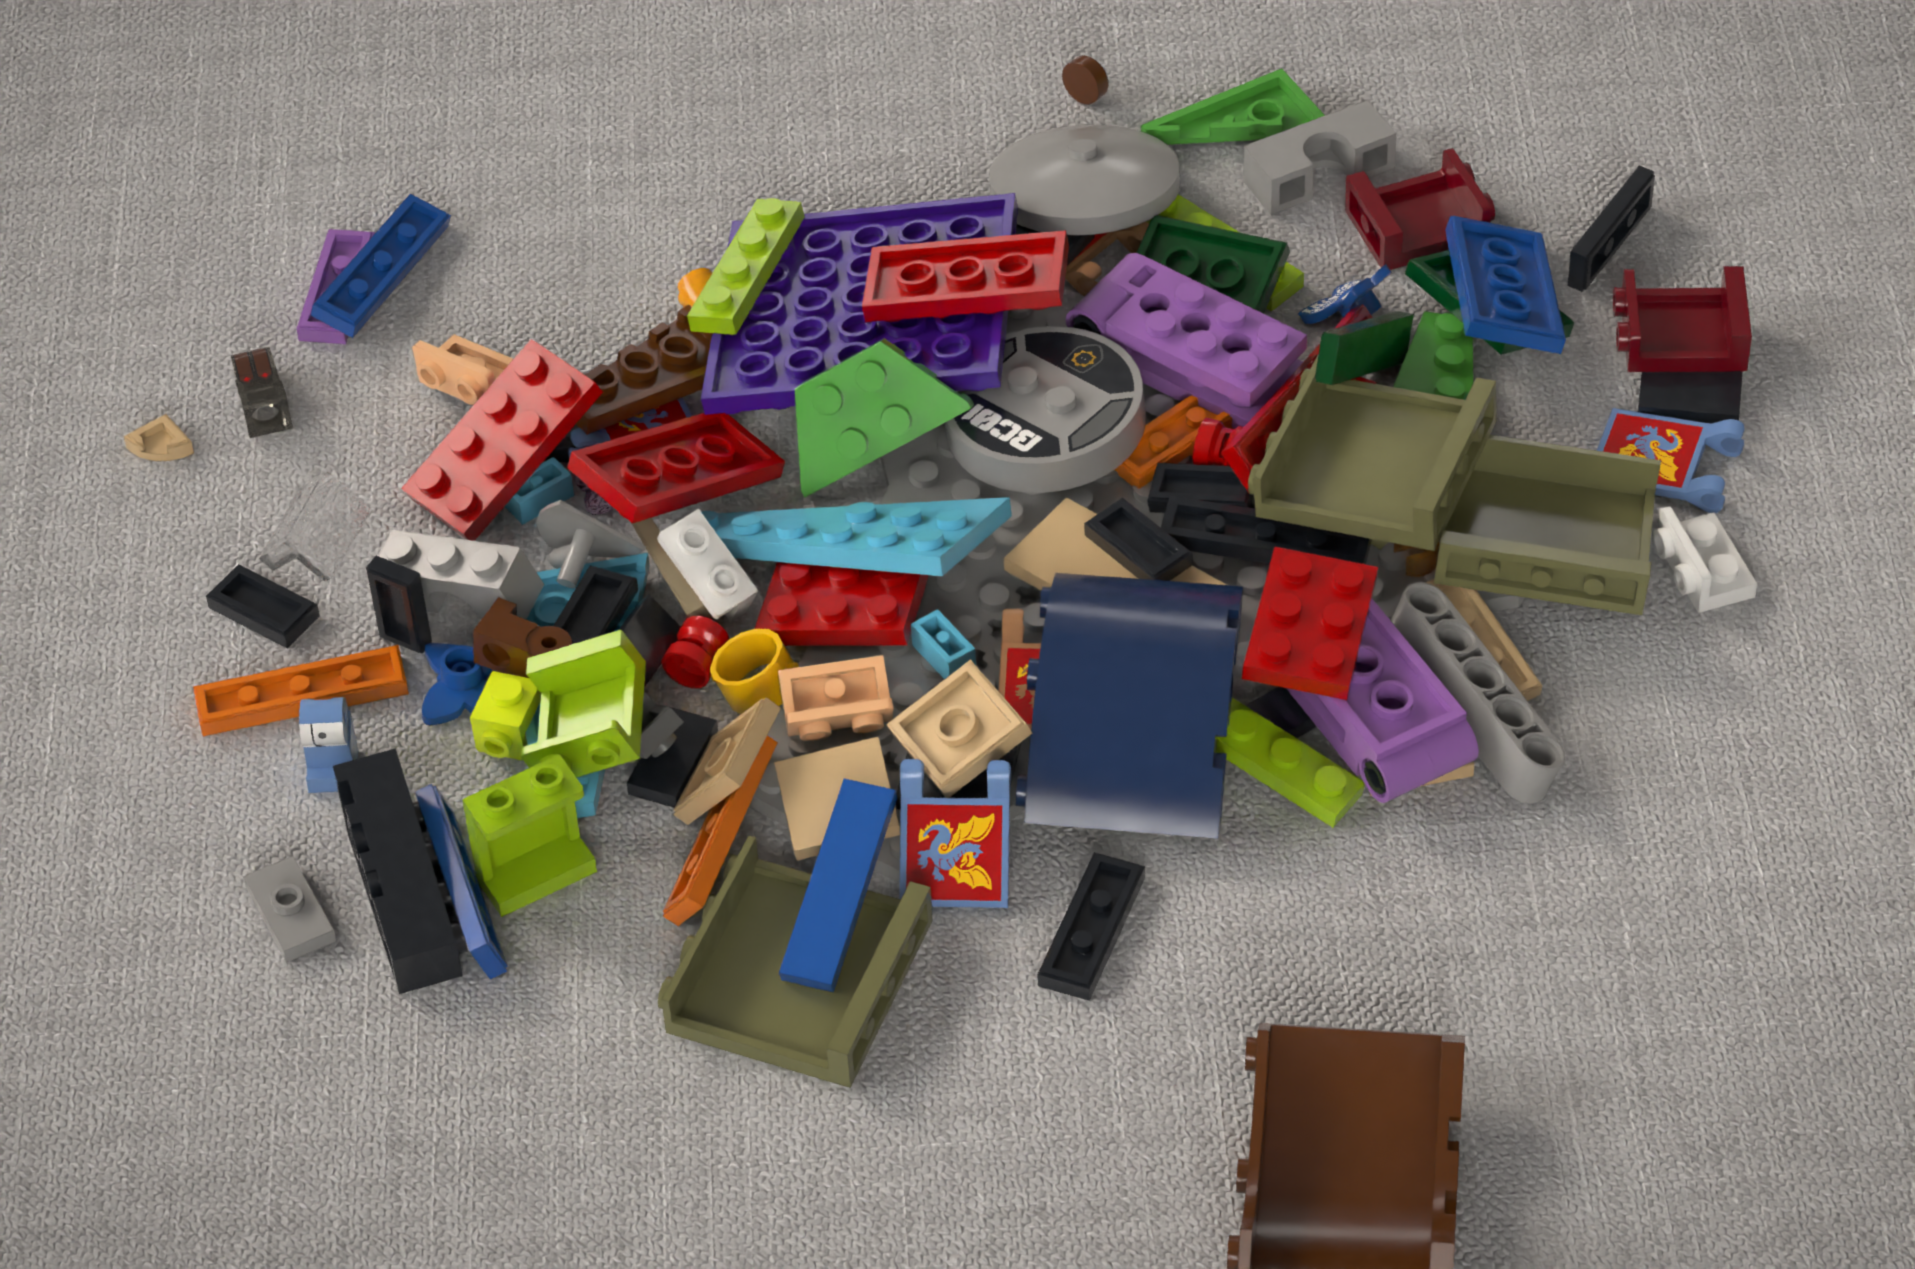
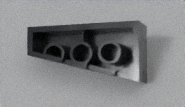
[333,748,468,994]

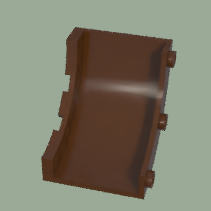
[1227,1023,1465,1269]

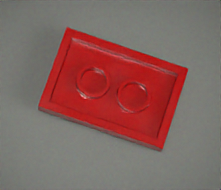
[1242,547,1378,700]
[754,562,929,646]

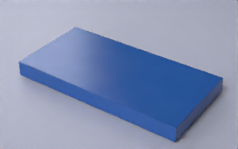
[1445,216,1566,354]

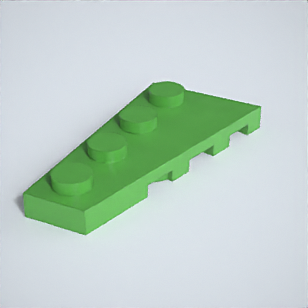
[1393,311,1473,400]

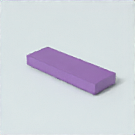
[296,229,375,344]

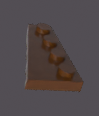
[576,304,712,435]

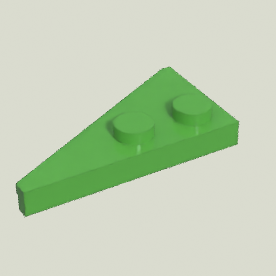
[1141,68,1325,145]

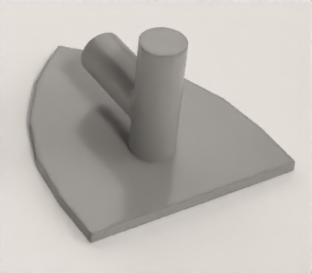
[536,500,646,588]

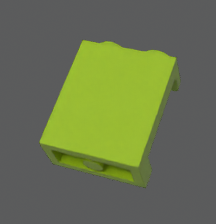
[521,630,646,777]
[462,754,597,917]

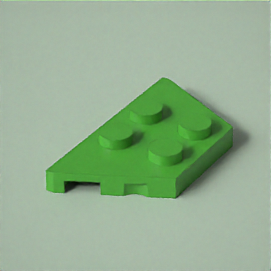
[795,338,974,498]

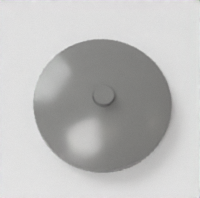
[989,125,1180,235]

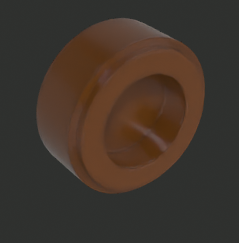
[1062,55,1109,104]

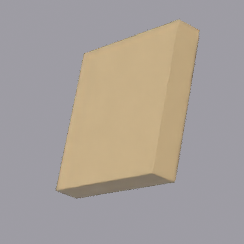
[886,659,1032,798]
[673,697,781,825]
[774,737,900,861]

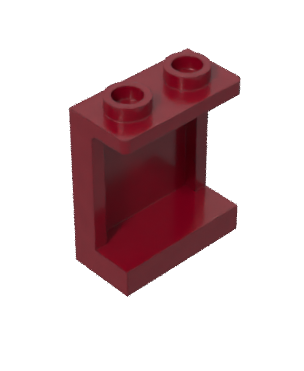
[1345,148,1495,270]
[1613,266,1752,372]

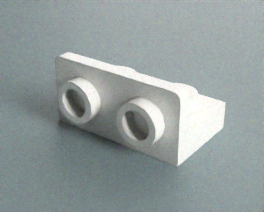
[1652,506,1757,613]
[657,509,758,622]

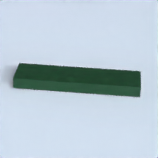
[1315,311,1414,385]

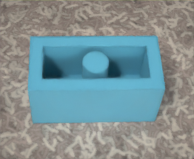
[505,457,574,525]
[911,609,976,679]

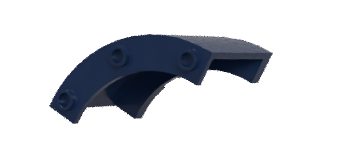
[1016,573,1243,839]

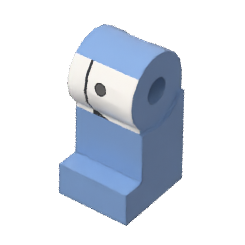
[299,697,359,793]

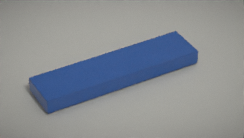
[311,194,451,338]
[779,778,898,993]
[415,783,508,980]

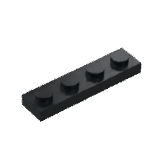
[1161,496,1372,564]

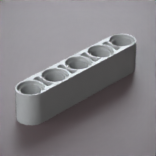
[1390,582,1565,804]

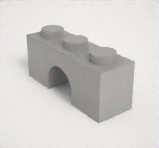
[1243,100,1397,215]
[379,529,544,619]

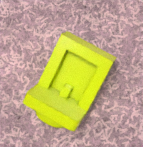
[470,671,541,761]

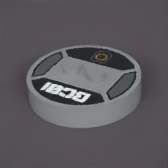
[945,326,1146,493]

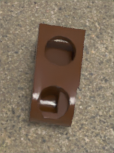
[473,597,572,678]

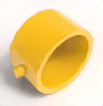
[710,629,799,715]

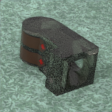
[230,347,293,438]

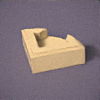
[123,414,194,461]

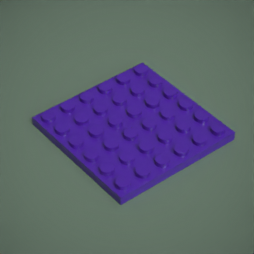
[701,193,1018,415]

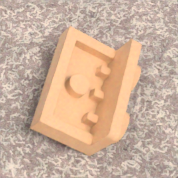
[412,334,513,405]
[778,655,894,741]

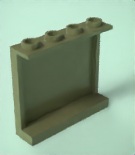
[1248,356,1497,551]
[1434,435,1661,615]
[658,836,933,1088]

